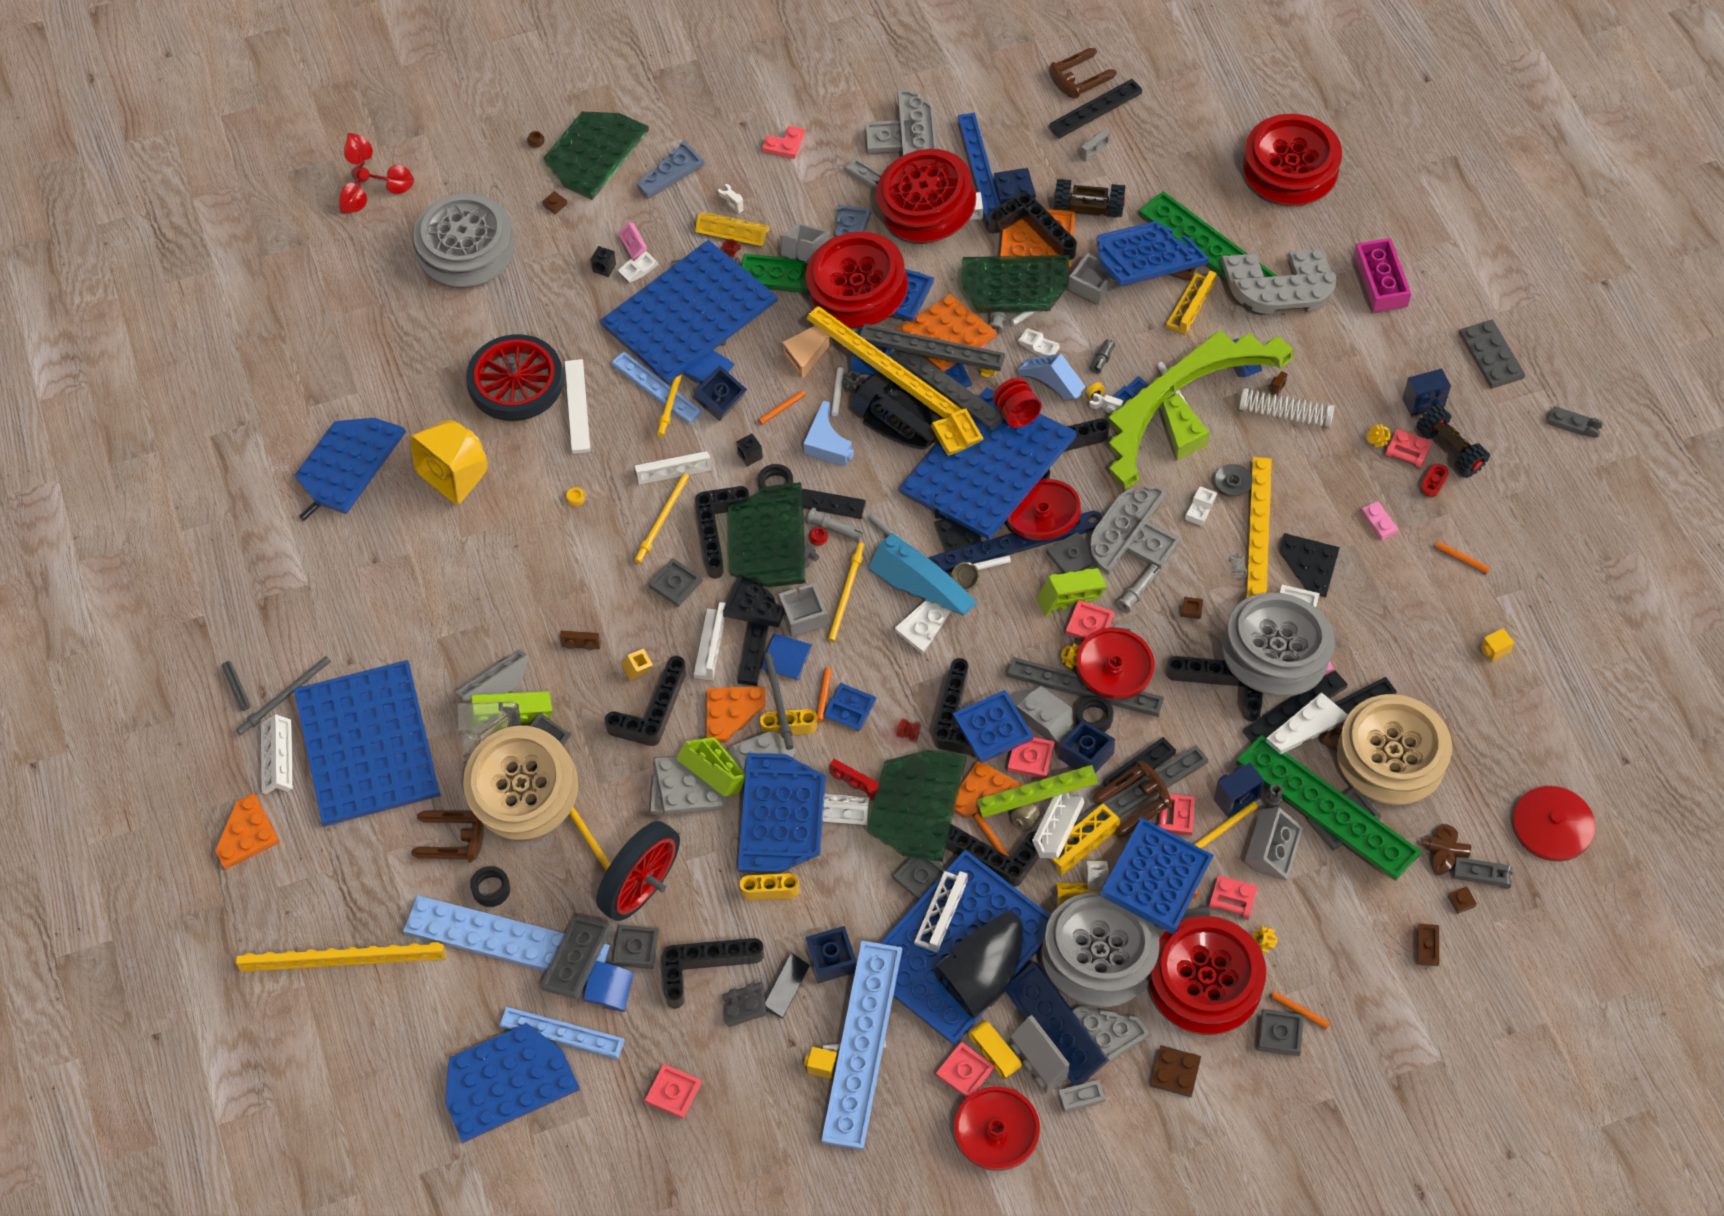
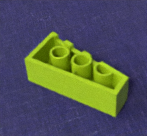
[467,691,552,735]

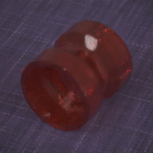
[896,718,921,742]

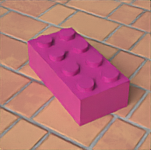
[1353,238,1411,312]

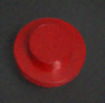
[809,527,828,546]

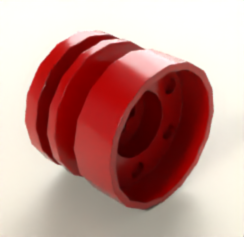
[993,377,1042,428]

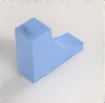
[1017,354,1085,400]
[804,401,854,466]

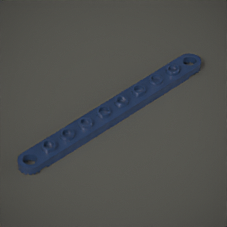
[928,511,1103,573]

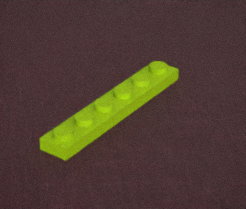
[977,765,1098,818]

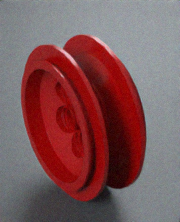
[1243,113,1342,205]
[876,149,977,243]
[806,231,908,328]
[1149,916,1266,1035]

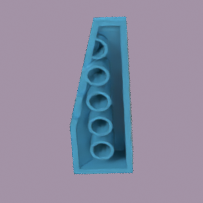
[868,533,977,616]

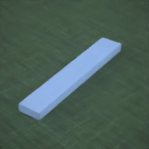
[611,352,702,425]
[499,1007,625,1060]

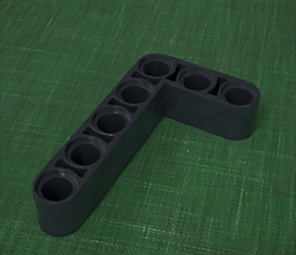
[988,192,1077,260]
[1040,418,1110,480]
[695,486,750,579]
[605,656,686,746]
[1166,656,1263,722]
[934,658,976,757]
[936,822,1042,887]
[662,938,764,1009]

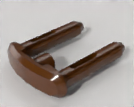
[1049,48,1117,98]
[1092,761,1172,837]
[411,811,484,863]

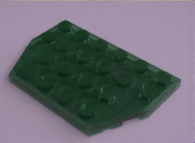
[544,111,649,200]
[961,255,1070,312]
[728,482,806,588]
[867,750,967,862]

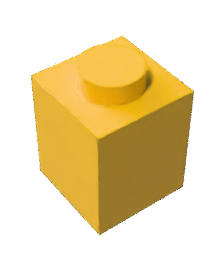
[1481,628,1515,662]
[621,649,653,681]
[804,1047,837,1079]

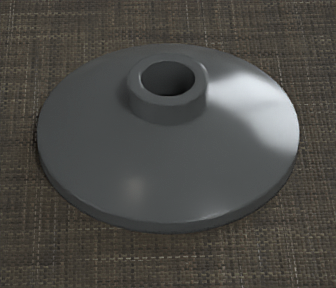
[1215,464,1253,496]

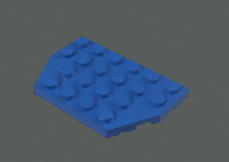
[1096,221,1209,286]
[294,418,406,514]
[738,753,826,873]
[445,1023,580,1143]

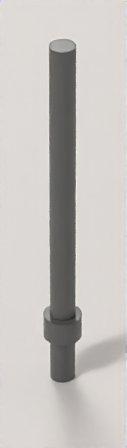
[764,652,794,750]
[236,656,331,735]

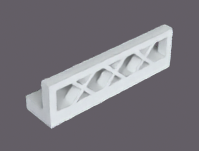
[635,451,711,485]
[694,602,726,681]
[261,714,293,794]
[1032,793,1085,858]
[823,794,870,825]
[914,871,968,953]

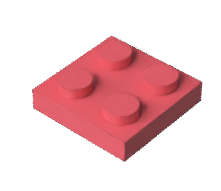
[1065,600,1115,640]
[1008,737,1055,779]
[936,1042,995,1098]
[645,1064,702,1120]

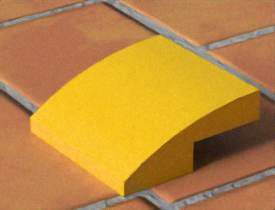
[931,409,983,456]

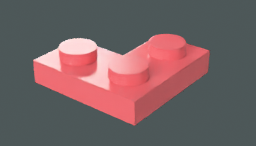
[762,126,805,159]

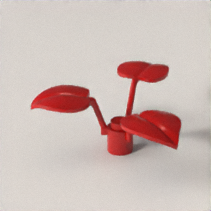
[339,133,414,214]

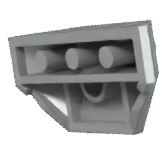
[455,650,528,702]
[1009,686,1074,749]
[727,732,796,784]

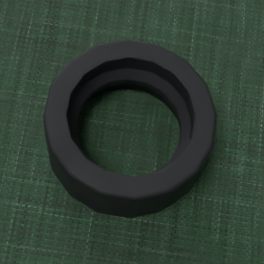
[758,464,793,500]
[1075,696,1113,732]
[470,866,511,907]

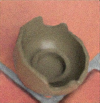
[951,562,980,591]

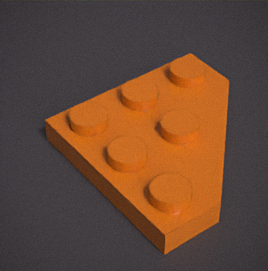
[706,686,766,743]
[947,761,1023,818]
[215,793,280,870]

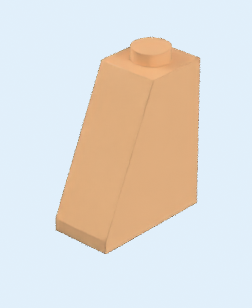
[783,326,830,377]

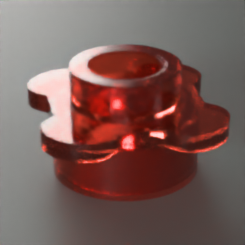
[720,239,741,257]

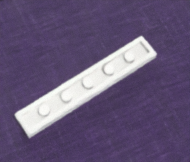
[565,359,591,454]

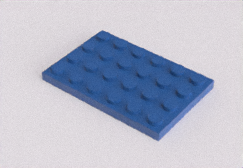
[1099,817,1214,935]

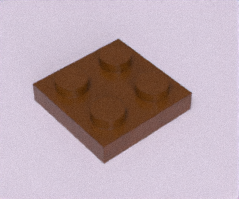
[1150,1045,1201,1098]

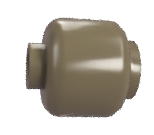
[1011,802,1041,830]

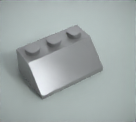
[1245,807,1303,880]
[1009,1015,1069,1093]

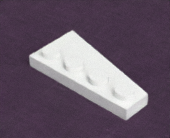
[895,600,951,655]
[1266,693,1348,755]

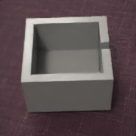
[781,223,830,263]
[1068,253,1116,305]
[779,582,828,636]

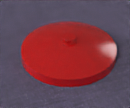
[1007,479,1081,540]
[1076,627,1155,700]
[1512,786,1595,862]
[954,1086,1040,1171]

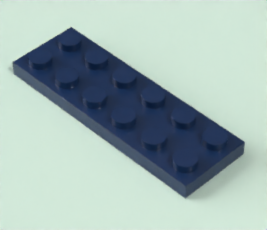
[1006,962,1110,1086]

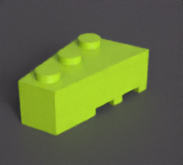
[1161,393,1210,460]
[1036,568,1107,617]
[676,737,746,797]

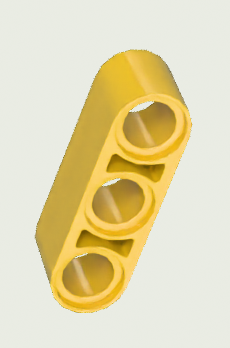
[760,709,817,735]
[740,873,799,901]
[968,1020,1022,1079]

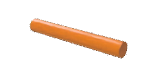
[758,390,805,425]
[1435,541,1490,574]
[816,668,832,722]
[973,813,1011,858]
[1271,991,1330,1030]

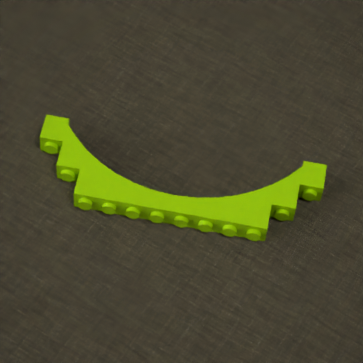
[1109,330,1294,491]

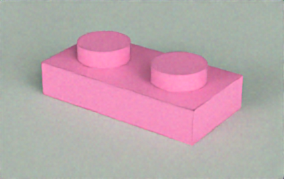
[618,222,647,260]
[1361,501,1398,540]

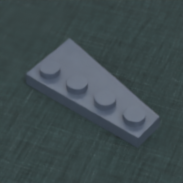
[637,140,704,198]
[835,205,872,236]

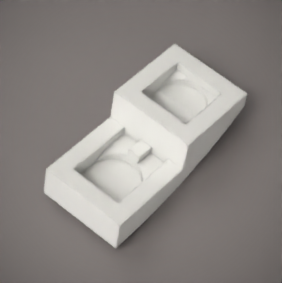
[618,251,659,283]
[1018,328,1060,356]
[1185,486,1217,526]

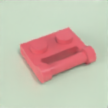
[1385,429,1432,468]
[1157,794,1195,836]
[1209,875,1258,920]

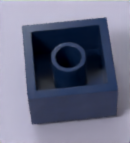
[994,168,1036,205]
[693,365,747,421]
[1402,368,1451,416]
[1059,720,1115,774]
[1214,763,1265,818]
[805,926,857,983]

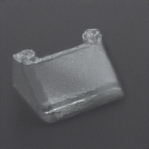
[458,702,521,764]

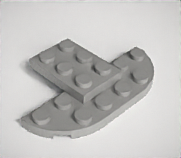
[866,90,937,155]
[1090,486,1180,575]

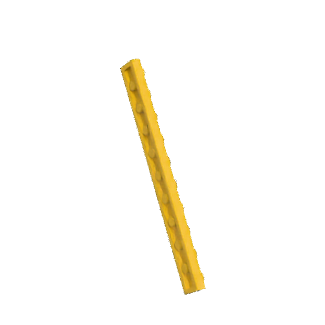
[807,306,962,419]
[1246,457,1272,599]
[236,942,446,972]

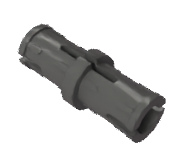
[1090,339,1115,374]
[1265,784,1283,809]

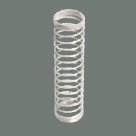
[1239,387,1335,428]

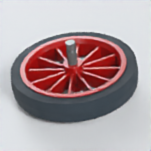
[467,334,563,421]
[596,821,680,921]

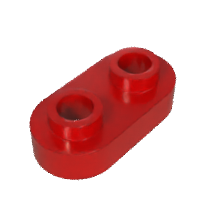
[1421,464,1449,497]

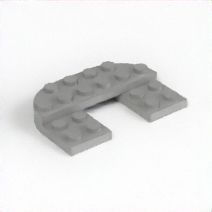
[1221,249,1336,314]

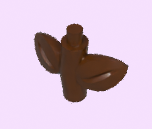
[1420,824,1471,875]

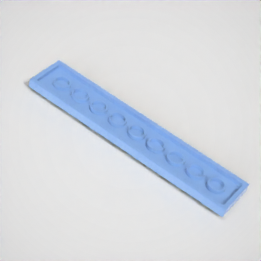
[403,895,611,982]
[821,941,902,1150]

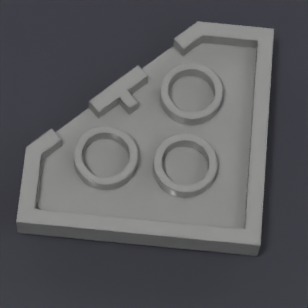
[654,757,723,814]
[1073,1006,1150,1066]

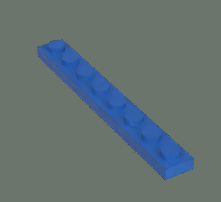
[958,112,1000,225]

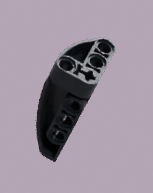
[850,371,937,449]
[935,910,1023,1019]

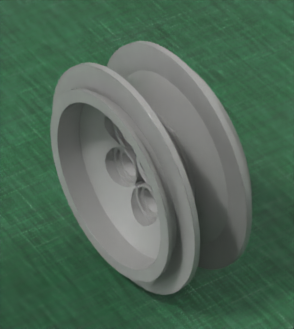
[413,193,514,287]
[1222,592,1335,696]
[1041,892,1159,1007]

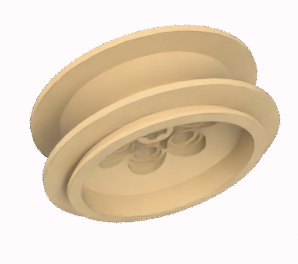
[1337,694,1452,805]
[463,726,578,840]

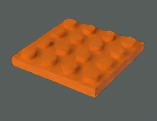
[1000,209,1075,271]
[896,294,997,372]

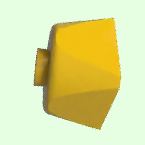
[409,419,488,505]

